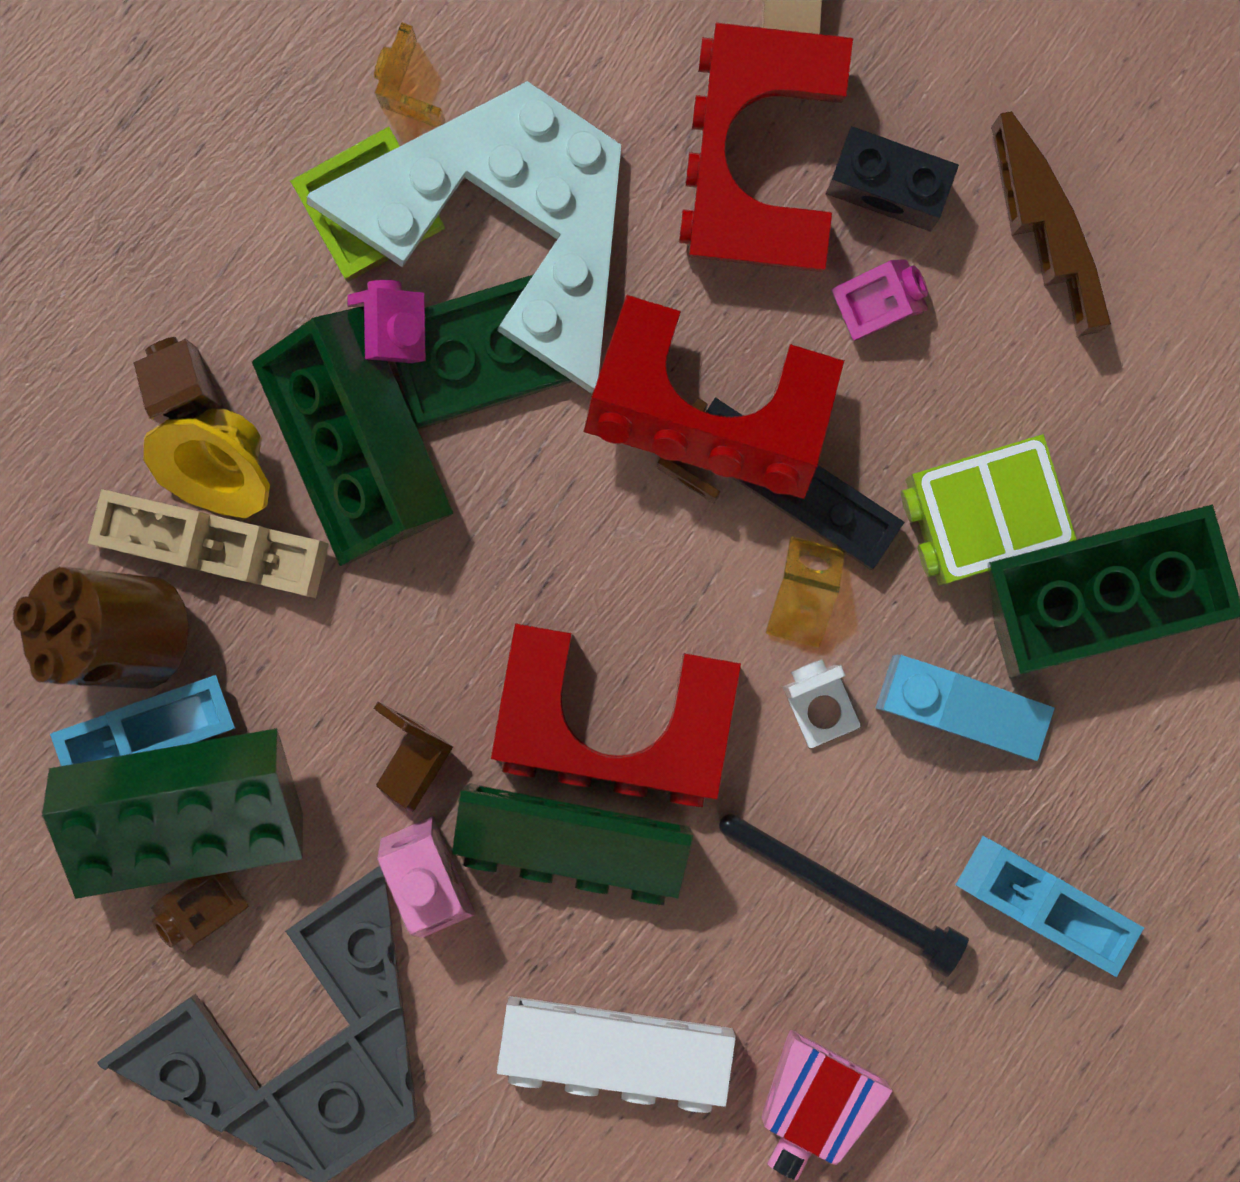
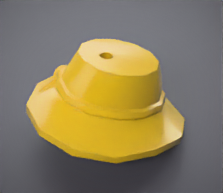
[143,409,270,518]

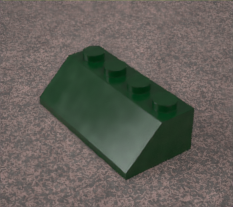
[251,306,454,566]
[987,504,1240,678]
[452,783,693,905]

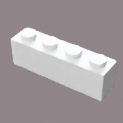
[497,996,735,1113]

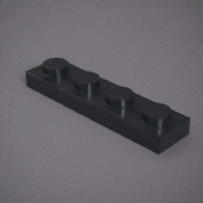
[705,397,905,570]

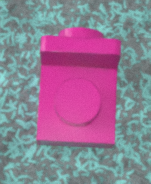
[831,259,928,341]

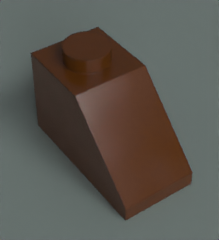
[133,337,224,424]

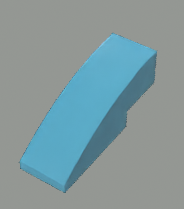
[50,675,235,766]
[955,836,1144,977]

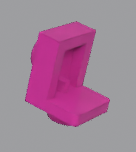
[347,280,425,363]

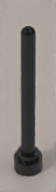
[719,814,969,977]

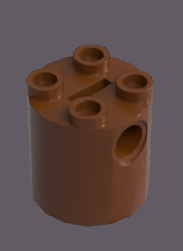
[13,567,189,689]

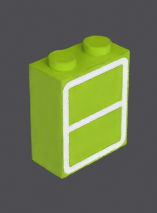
[901,434,1077,586]

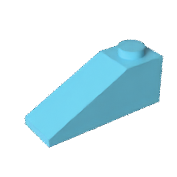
[875,655,1055,761]

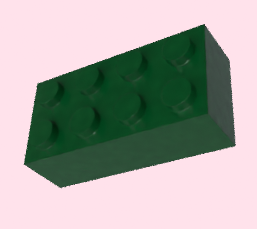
[42,728,303,899]

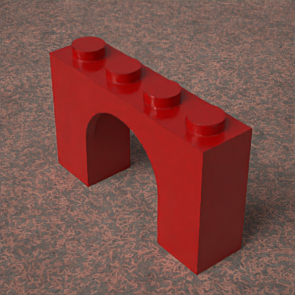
[679,23,853,272]
[584,295,845,499]
[491,623,741,807]

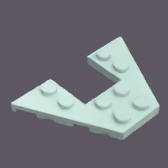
[307,81,621,394]

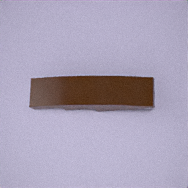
[991,111,1111,337]

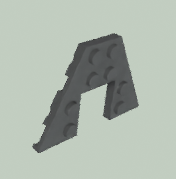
[97,865,417,1182]

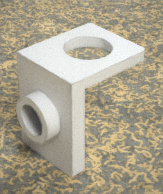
[783,659,860,748]

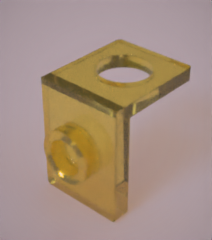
[374,22,446,128]
[766,537,845,648]

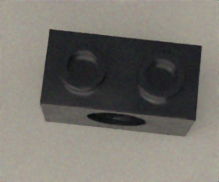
[826,126,959,232]

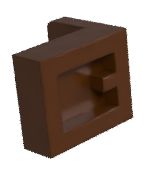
[152,873,249,954]

